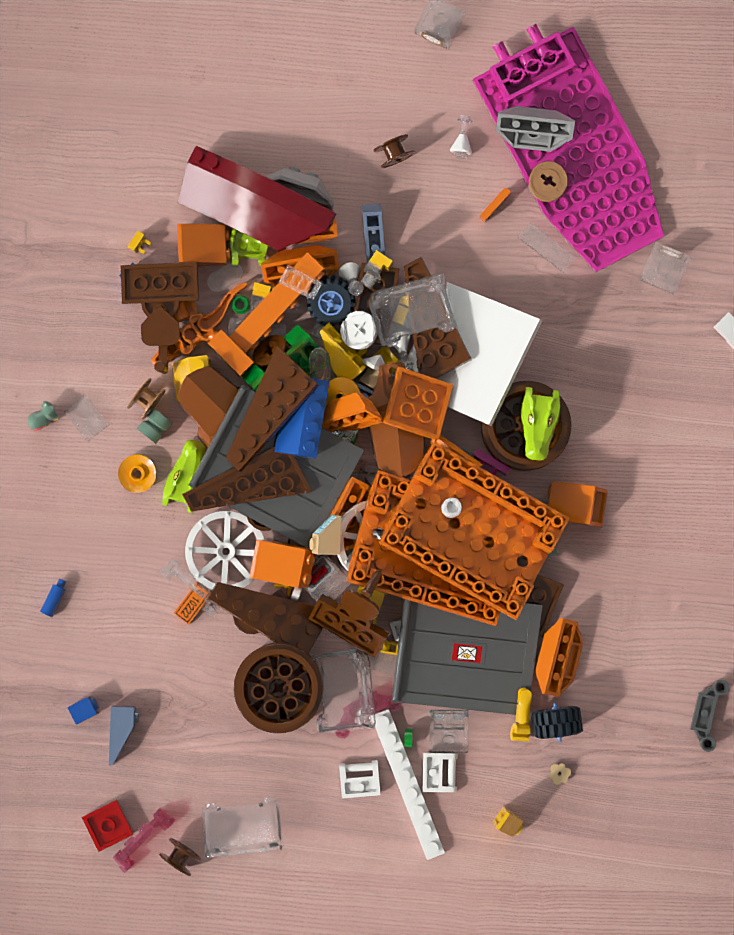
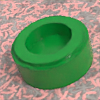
[404,728,414,748]

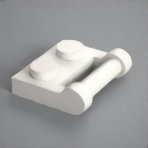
[423,753,458,792]
[339,760,380,798]

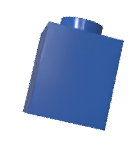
[67,696,99,725]

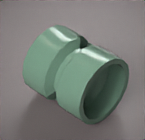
[137,408,172,444]

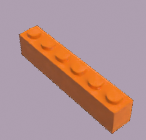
[229,251,325,353]

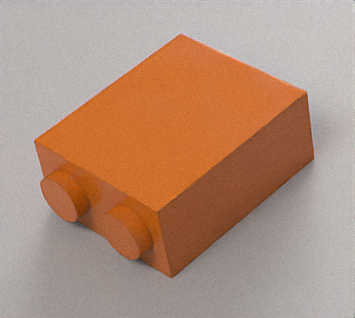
[208,330,254,379]

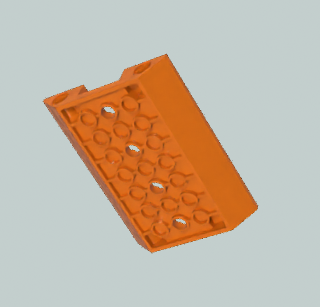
[379,441,570,620]
[347,470,500,626]

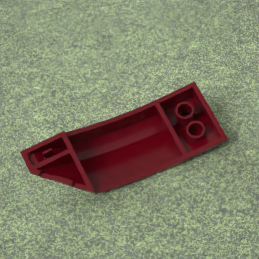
[178,146,336,252]

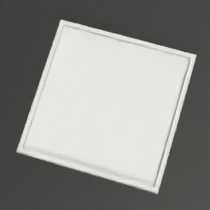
[404,281,542,426]

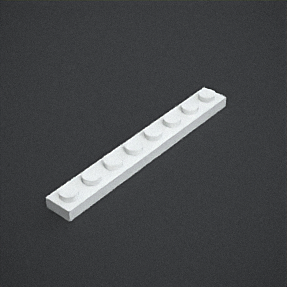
[371,709,445,860]

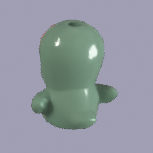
[27,401,59,431]

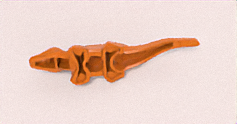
[151,283,247,365]

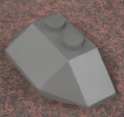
[496,106,575,152]
[267,166,333,209]

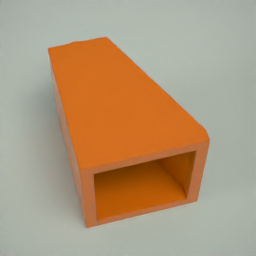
[177,224,231,266]
[547,481,608,528]
[249,540,315,588]

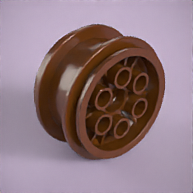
[481,381,572,471]
[234,643,324,733]

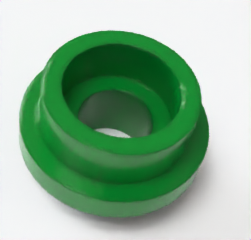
[231,295,250,314]

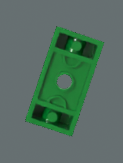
[241,324,330,392]

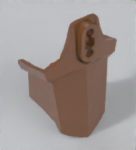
[367,362,425,477]
[177,366,252,447]

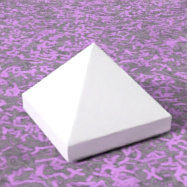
[363,354,385,371]

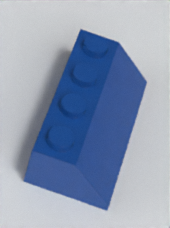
[274,378,329,459]

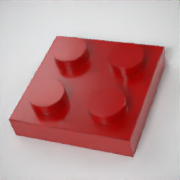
[81,800,134,852]

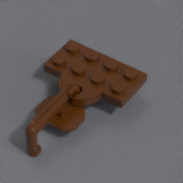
[120,262,199,374]
[308,570,389,658]

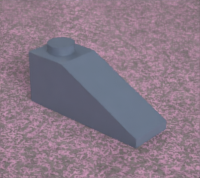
[362,203,385,264]
[109,706,139,765]

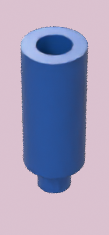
[40,579,66,617]

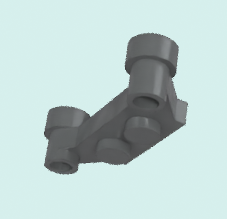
[690,679,729,752]

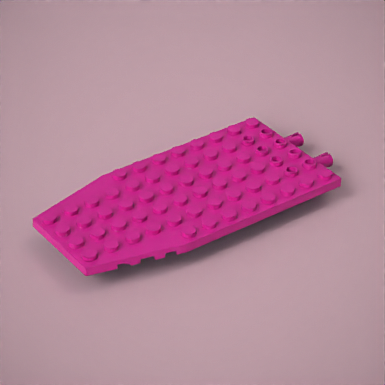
[472,24,664,272]

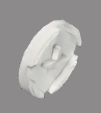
[340,311,378,350]

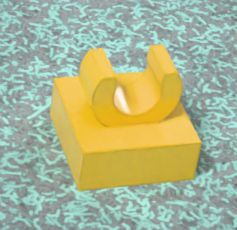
[128,231,152,255]

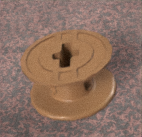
[529,161,568,202]
[127,378,166,420]

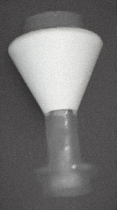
[450,115,473,159]
[339,262,364,295]
[388,328,414,369]

